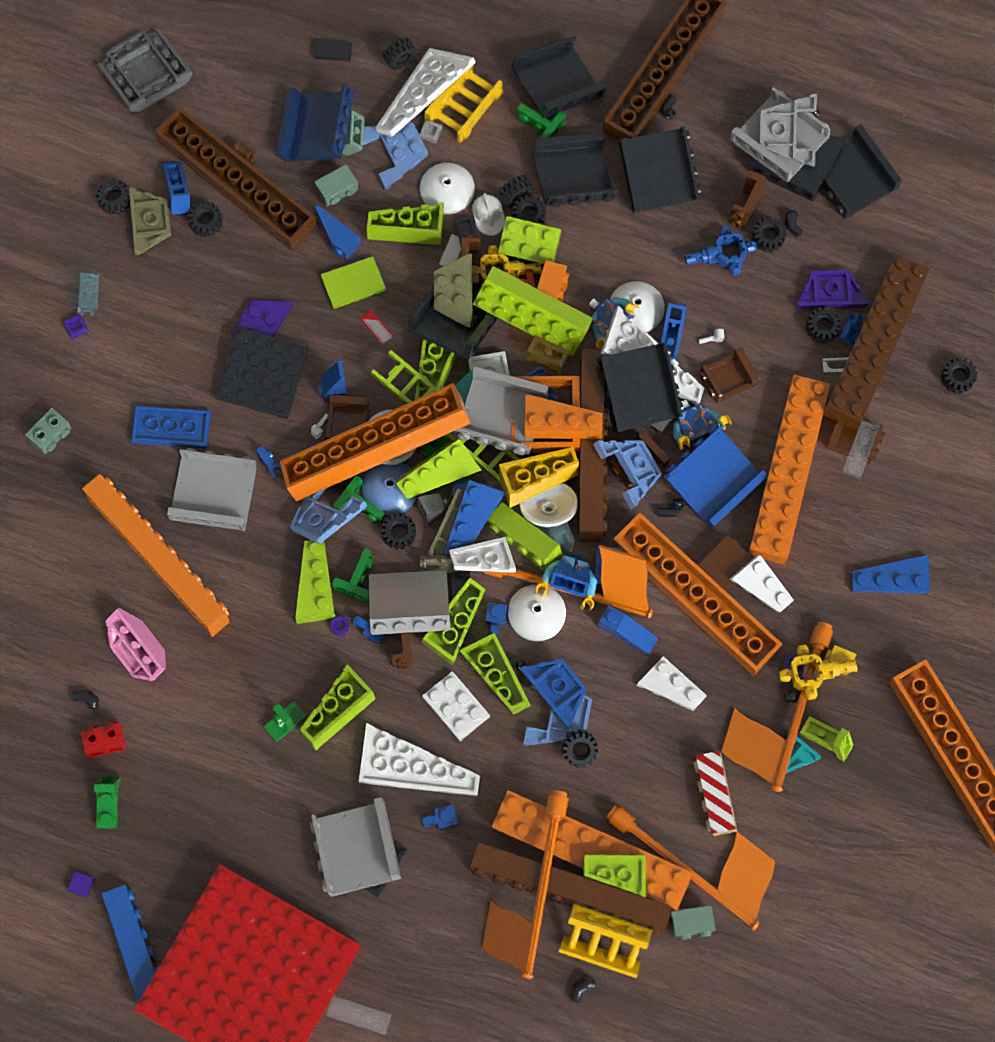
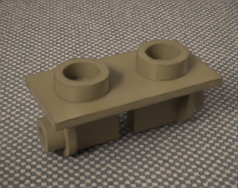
[420,555,459,574]

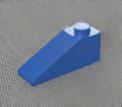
[163,162,190,214]
[315,205,361,260]
[661,301,687,360]
[318,361,347,402]
[598,605,658,655]

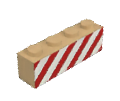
[694,751,737,836]

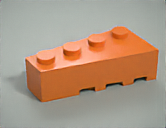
[525,394,603,439]

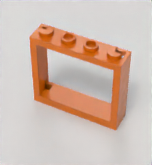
[511,376,580,453]

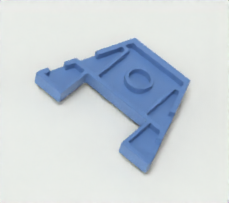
[363,122,428,190]
[593,440,662,509]
[290,488,367,544]
[523,695,592,746]

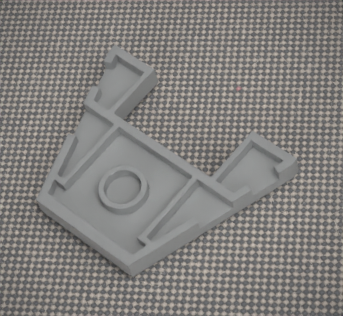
[760,94,817,167]

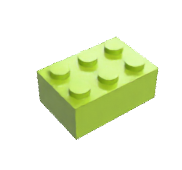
[498,216,562,264]

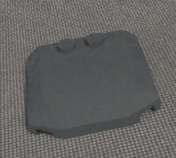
[98,29,193,112]

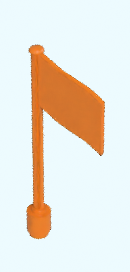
[484,545,653,619]
[722,622,833,792]
[482,790,568,979]
[606,805,775,930]

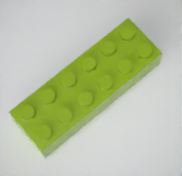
[473,266,593,356]

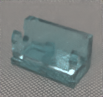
[77,273,99,315]
[548,521,574,553]

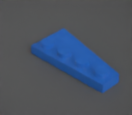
[444,479,506,555]

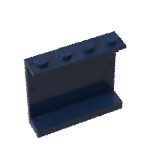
[276,83,354,162]

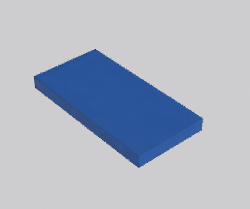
[131,406,211,448]

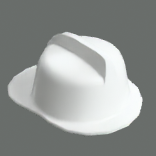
[472,193,505,236]

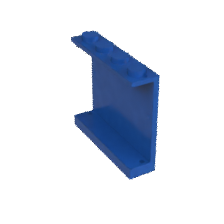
[664,424,768,528]

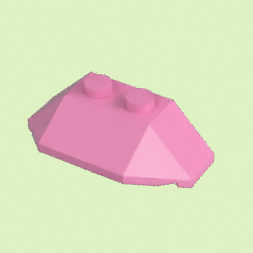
[106,608,166,681]

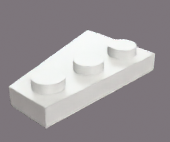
[449,537,516,572]
[729,555,794,612]
[637,656,707,711]

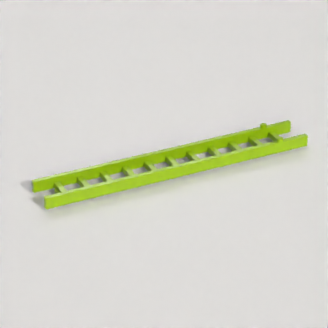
[371,350,520,485]

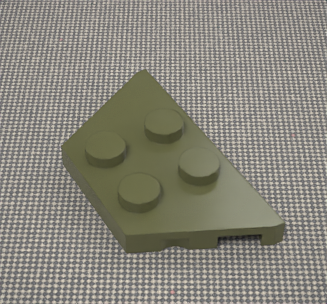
[129,187,171,255]
[434,254,472,327]
[427,487,479,556]

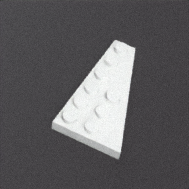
[376,48,476,136]
[600,306,704,406]
[359,723,480,796]

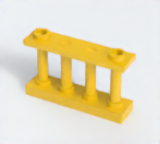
[425,65,503,143]
[559,904,652,978]

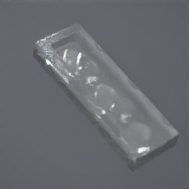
[842,421,880,479]
[327,996,392,1035]

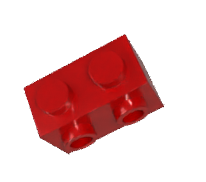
[81,721,127,758]

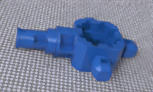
[684,226,757,276]

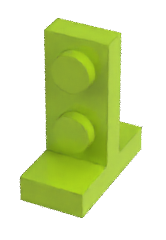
[800,716,853,761]

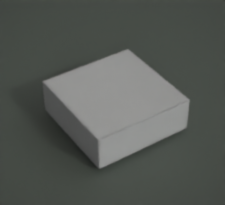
[419,120,443,143]

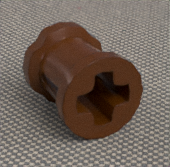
[232,141,255,163]

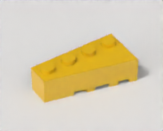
[499,447,579,508]

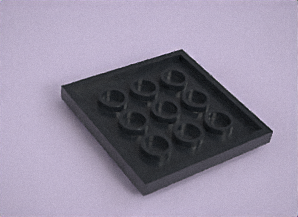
[215,327,309,419]

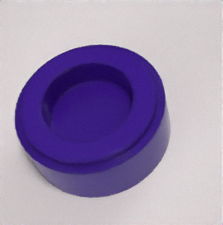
[330,616,350,636]

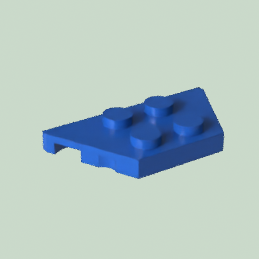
[520,659,587,728]

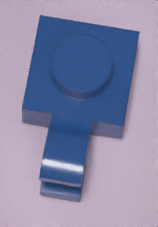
[840,313,863,347]
[256,446,283,479]
[486,603,507,638]
[353,616,385,644]
[422,805,458,830]

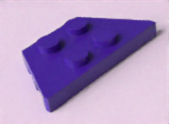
[797,270,869,308]
[232,300,293,337]

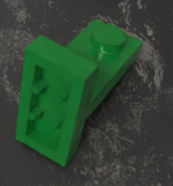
[517,103,565,138]
[333,475,385,524]
[332,548,374,603]
[264,701,307,743]
[94,776,121,829]

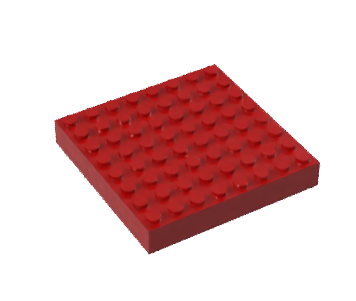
[134,865,361,1042]

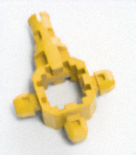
[472,245,541,285]
[779,645,857,700]

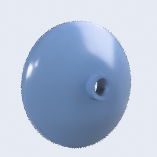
[362,463,418,516]

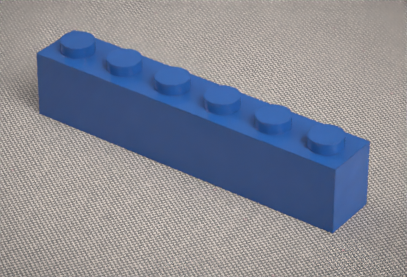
[102,885,159,1002]

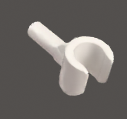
[699,329,724,344]
[311,414,329,439]

